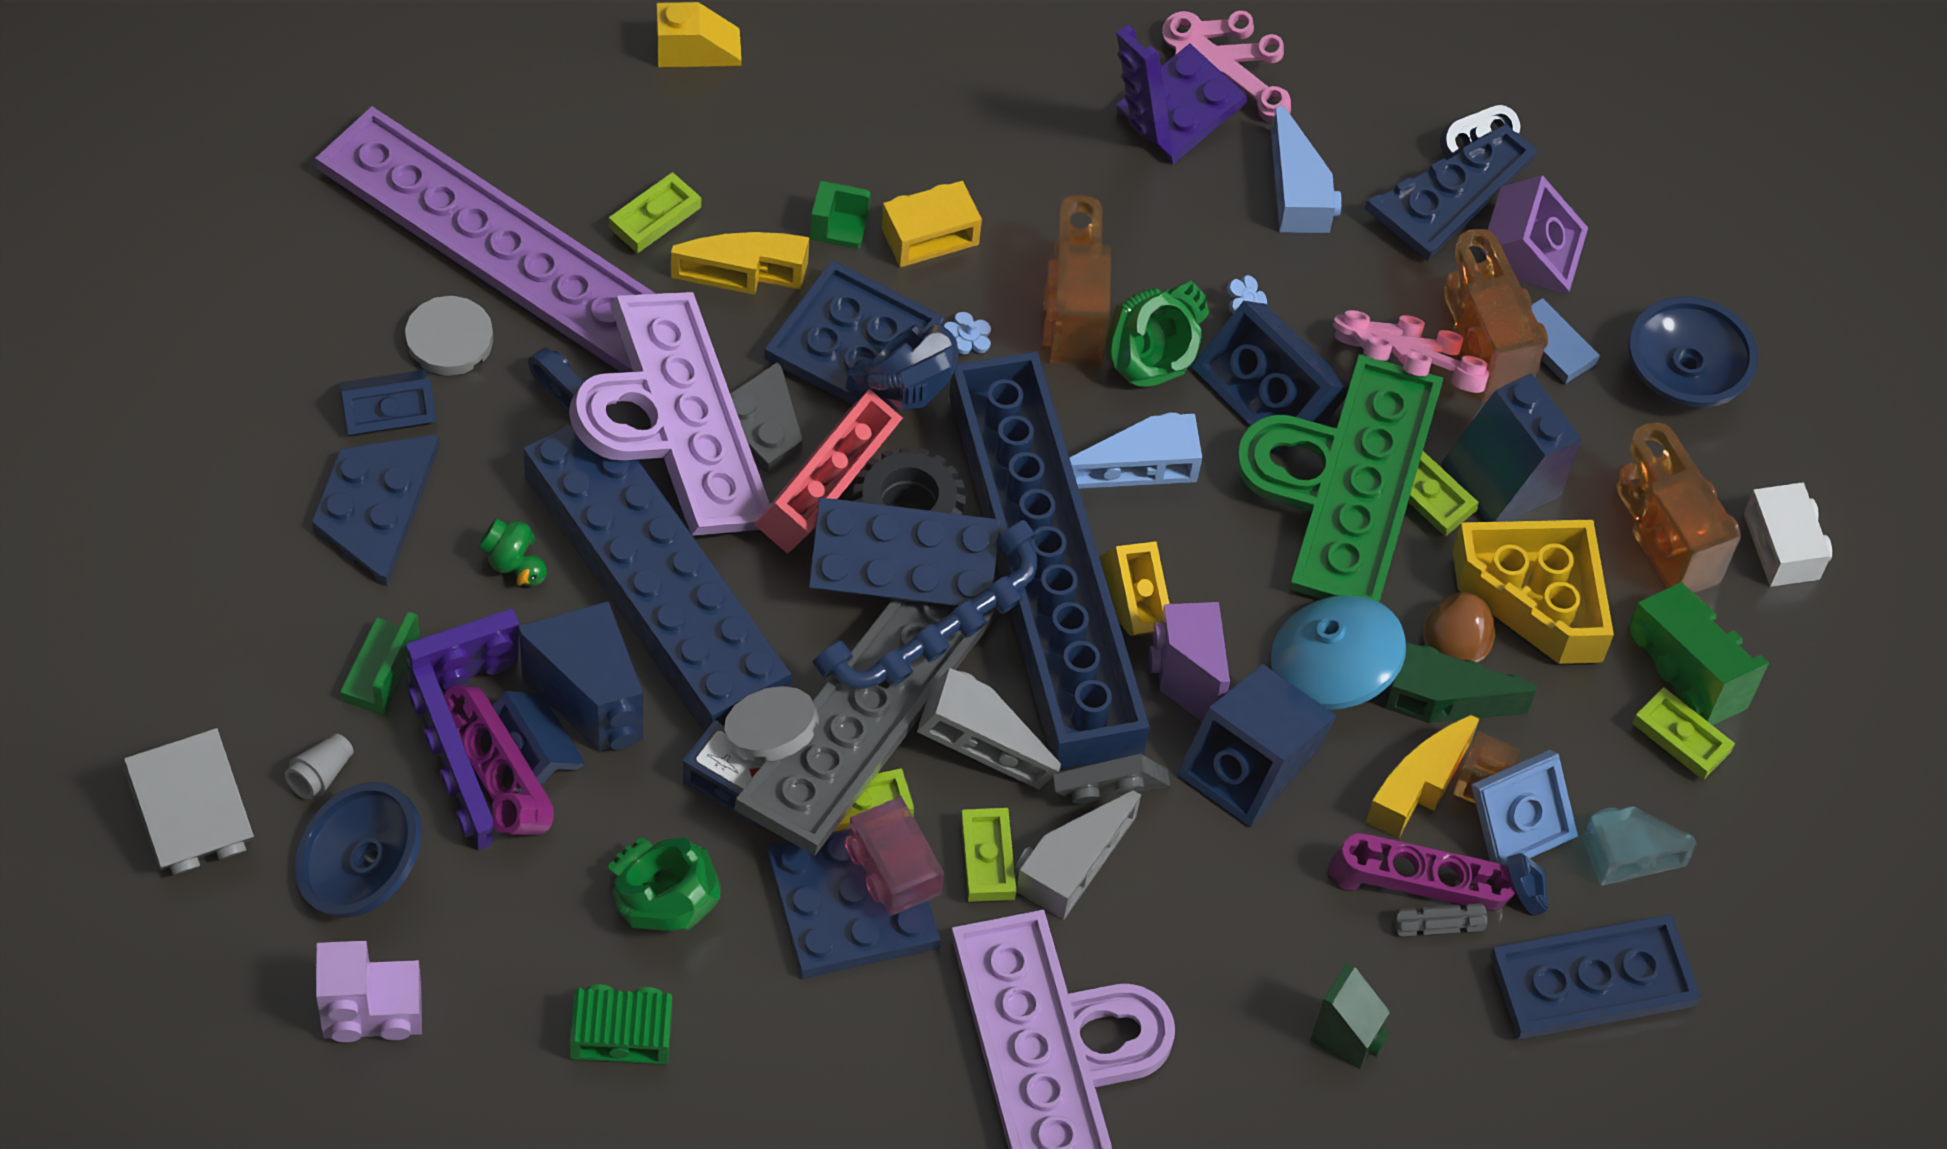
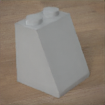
[123,728,254,875]

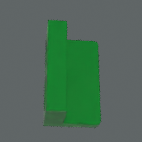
[340,612,420,715]

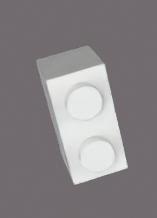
[1744,482,1832,587]

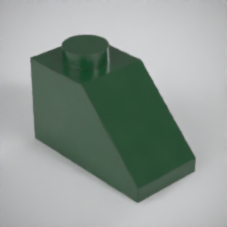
[1310,962,1391,1069]

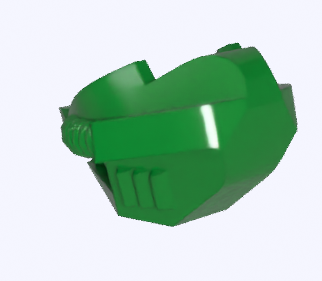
[1105,280,1209,387]
[608,838,721,931]

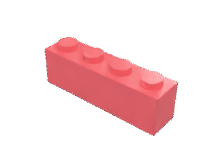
[754,389,903,554]

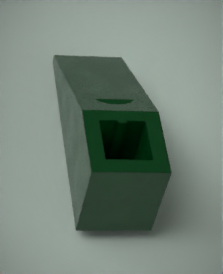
[1385,642,1538,723]

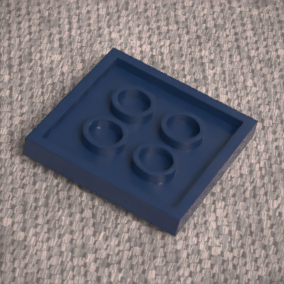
[764,260,944,405]
[767,817,941,979]

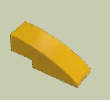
[671,232,809,295]
[1366,715,1479,838]

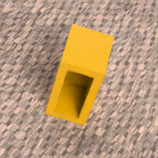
[881,181,982,267]

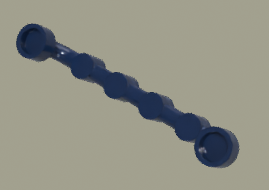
[812,520,1037,689]

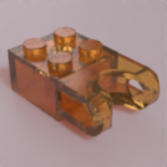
[1042,195,1111,367]
[1443,229,1548,402]
[1616,423,1741,593]

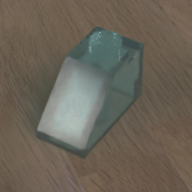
[1582,806,1697,886]

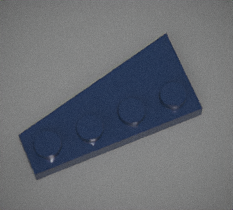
[1364,124,1538,261]

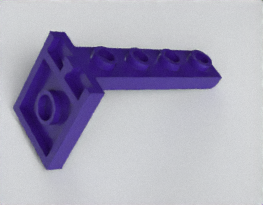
[1116,25,1247,164]
[406,608,519,850]

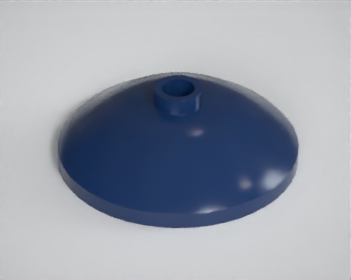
[1628,296,1758,408]
[295,782,421,918]

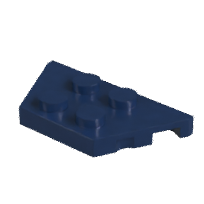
[312,435,440,586]

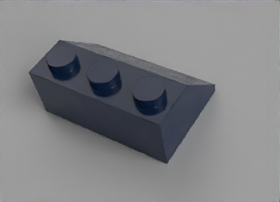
[1191,300,1350,452]

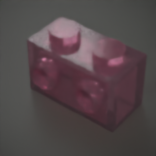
[845,796,944,916]

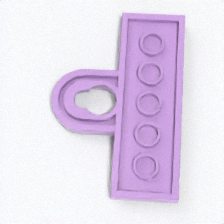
[569,292,770,536]
[951,910,1175,1149]

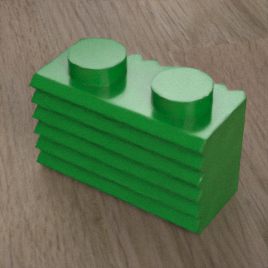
[570,984,672,1065]

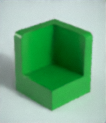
[810,181,870,249]

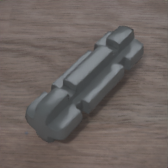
[1394,903,1488,937]

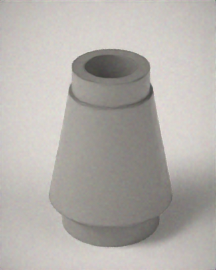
[285,733,354,799]

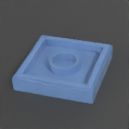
[1471,750,1578,868]

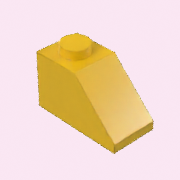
[657,2,741,67]
[1099,542,1169,636]

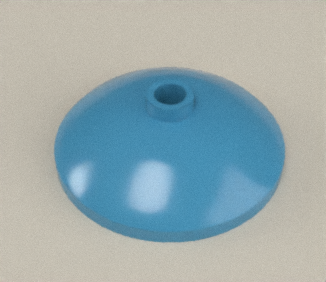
[1271,595,1406,710]

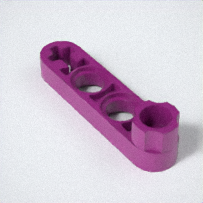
[444,685,554,835]
[1328,833,1516,910]

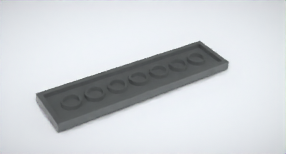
[734,600,999,856]

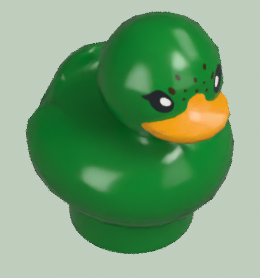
[478,518,547,586]

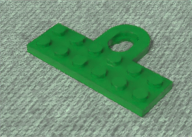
[1237,354,1444,602]

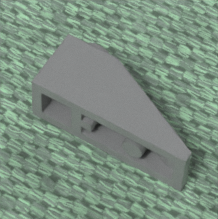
[917,668,1061,790]
[1015,790,1141,920]

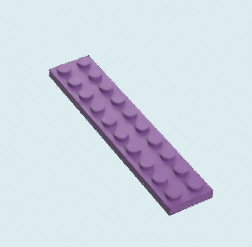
[315,106,656,373]

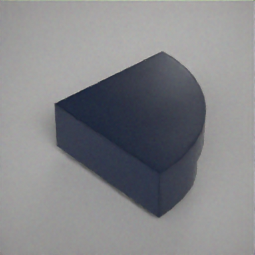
[1507,853,1548,916]

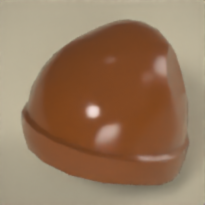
[1422,592,1495,663]

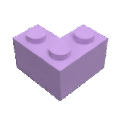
[316,941,422,1042]

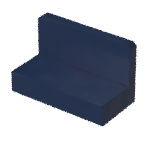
[339,370,437,435]
[484,691,585,785]

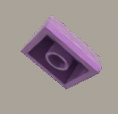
[1481,175,1588,293]
[1148,602,1230,722]

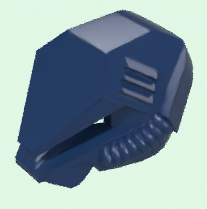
[845,324,959,410]

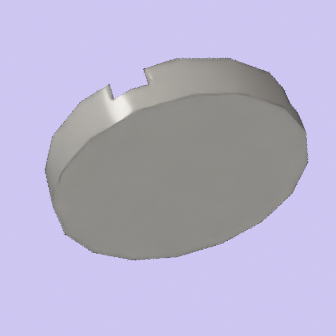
[405,296,494,376]
[724,686,819,762]

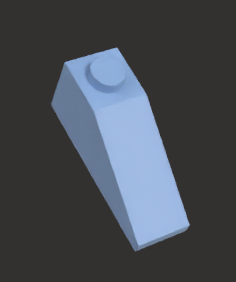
[1270,106,1341,233]
[1070,413,1202,489]

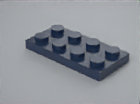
[808,497,1000,608]
[1490,914,1701,1040]

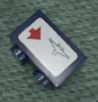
[683,720,766,829]

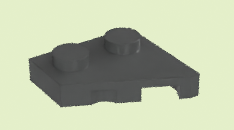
[730,363,803,473]
[1053,754,1171,804]

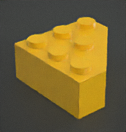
[1452,520,1614,664]

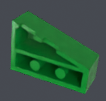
[1628,582,1769,725]

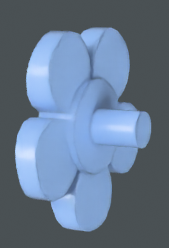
[1227,275,1267,314]
[944,312,991,354]

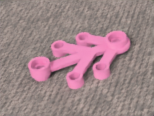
[1163,11,1291,124]
[1333,310,1489,393]

